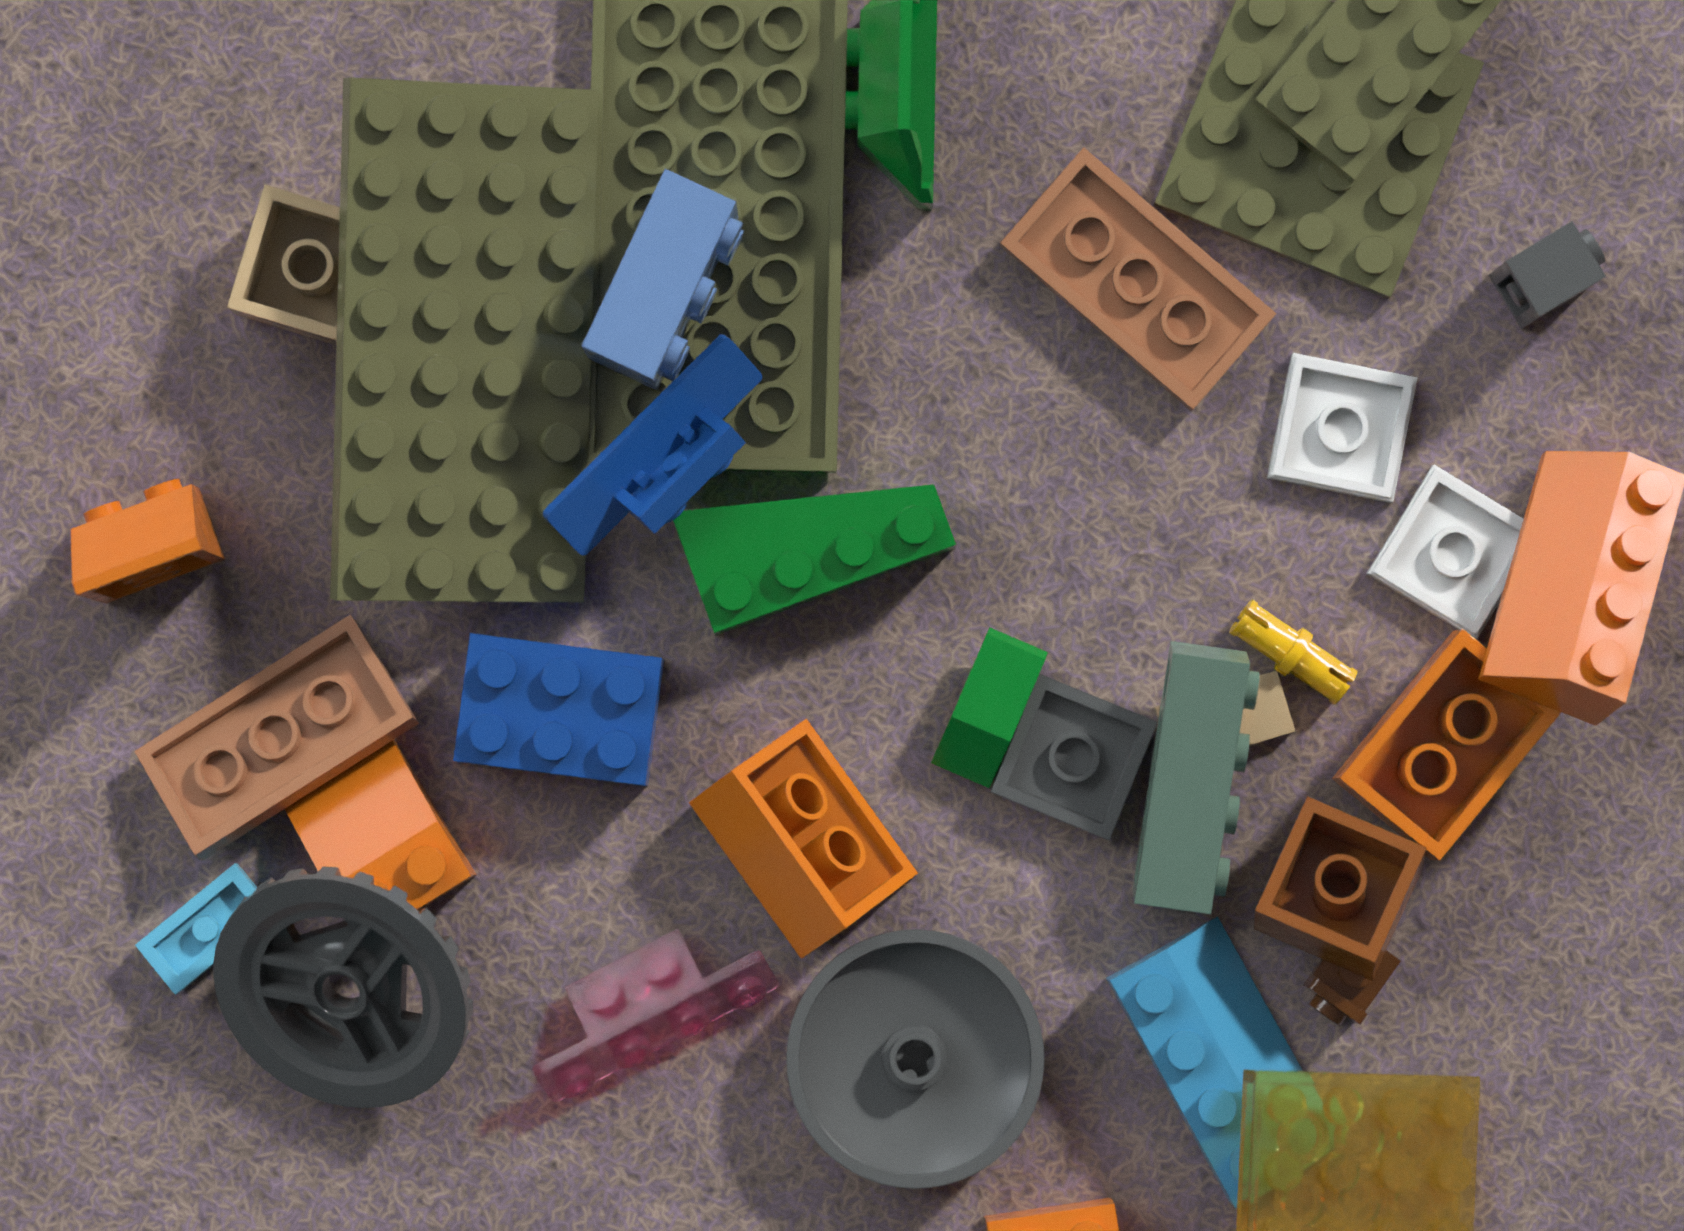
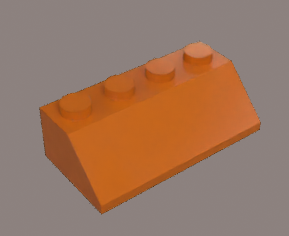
[1478,451,1684,726]

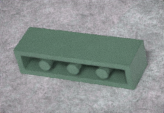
[1133,641,1260,914]

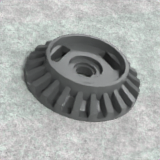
[213,866,473,1108]

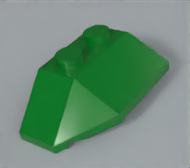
[845,0,937,211]

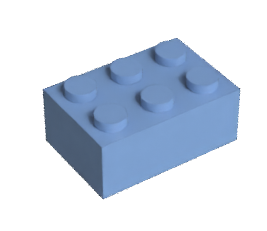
[582,169,744,391]

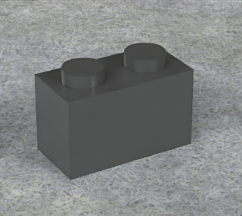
[1488,221,1606,329]

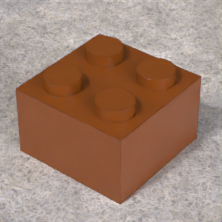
[1254,796,1427,981]

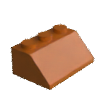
[689,718,918,959]

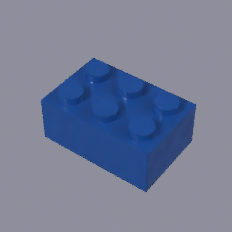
[453,633,664,786]

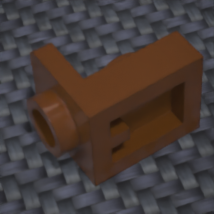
[1303,950,1401,1027]

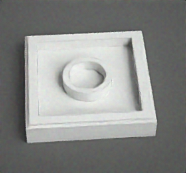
[1267,353,1417,503]
[1366,465,1523,639]

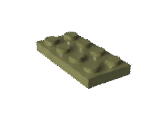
[1253,0,1501,183]

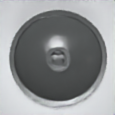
[786,929,1044,1189]

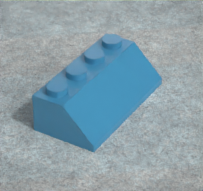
[1106,916,1342,1208]

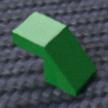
[931,627,1048,788]

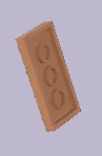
[999,147,1277,412]
[134,614,419,861]

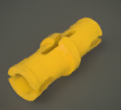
[1229,599,1358,705]

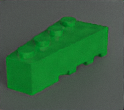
[673,484,956,635]

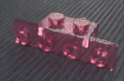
[532,929,779,1102]

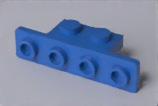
[543,334,762,556]

